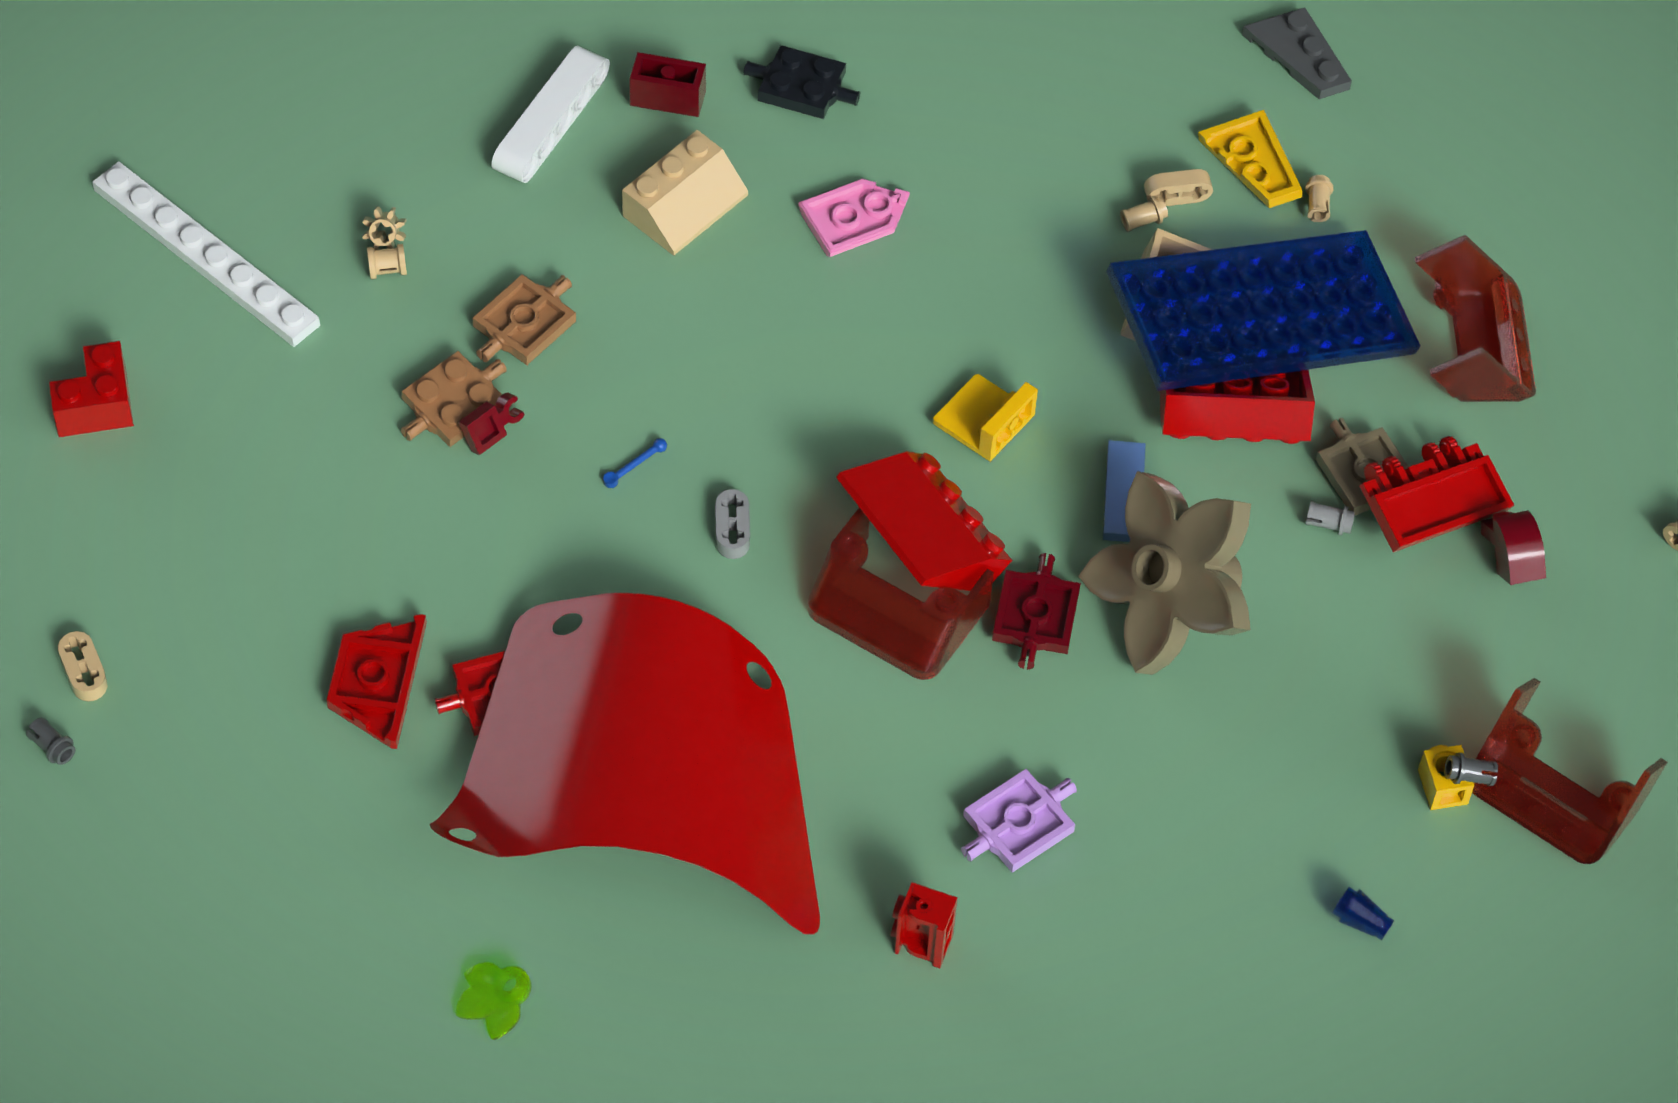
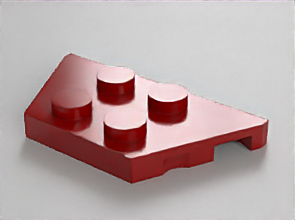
[327,614,427,749]

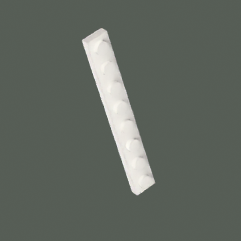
[92,161,320,347]

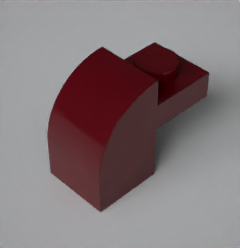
[1480,510,1546,585]

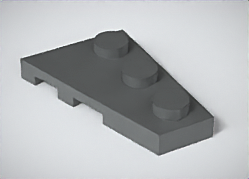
[1242,7,1352,100]

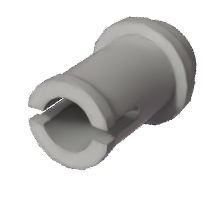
[1306,501,1355,536]

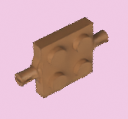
[472,274,576,365]
[401,351,507,447]

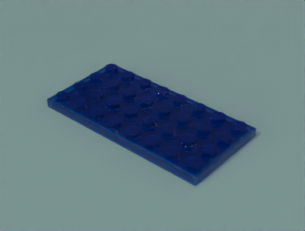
[1106,230,1421,391]

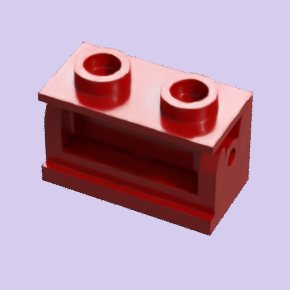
[890,882,958,969]

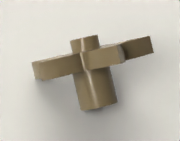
[1078,471,1251,675]

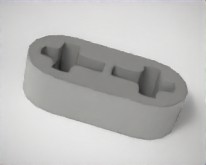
[715,489,750,559]

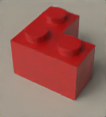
[49,341,134,437]

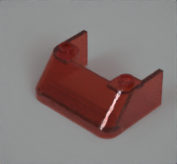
[1415,235,1536,402]
[808,508,994,680]
[1472,678,1668,864]

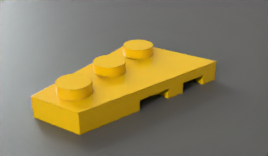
[1198,110,1302,208]

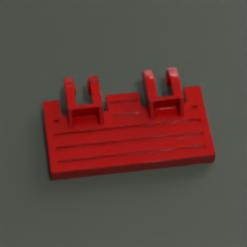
[1360,436,1515,552]

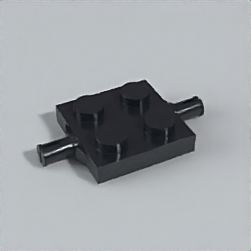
[744,45,861,119]

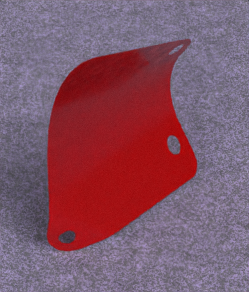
[430,593,820,935]

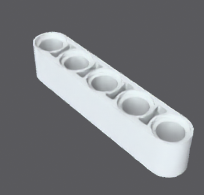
[492,46,610,183]

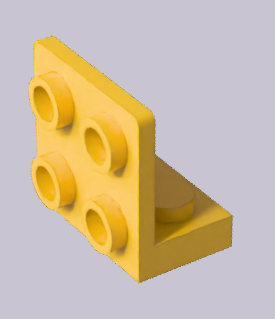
[933,374,1038,462]

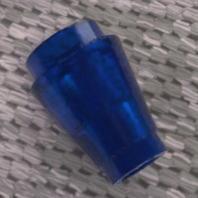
[1332,887,1394,940]

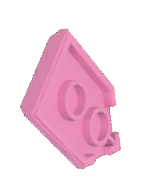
[798,179,910,257]

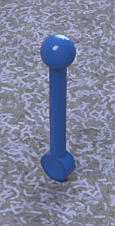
[603,438,667,488]

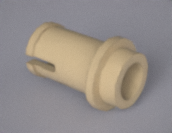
[1305,175,1334,222]
[1120,196,1168,232]

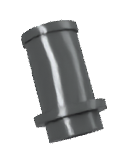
[26,717,76,765]
[1444,752,1498,786]

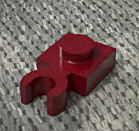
[458,392,525,455]

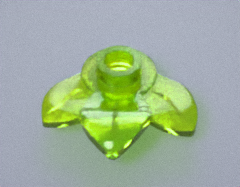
[455,962,532,1040]

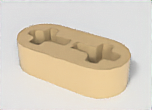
[1144,169,1213,206]
[58,631,108,702]

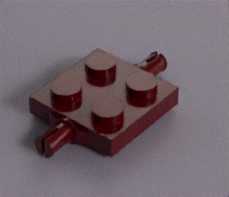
[992,553,1081,670]

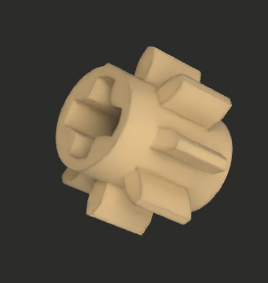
[362,206,407,250]

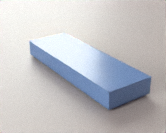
[1103,440,1146,542]

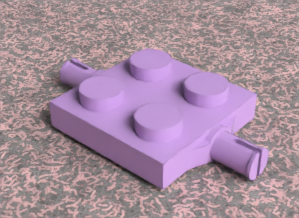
[961,769,1077,873]

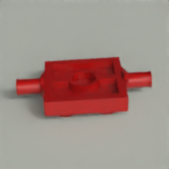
[434,650,506,736]

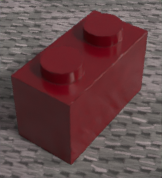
[630,52,706,117]

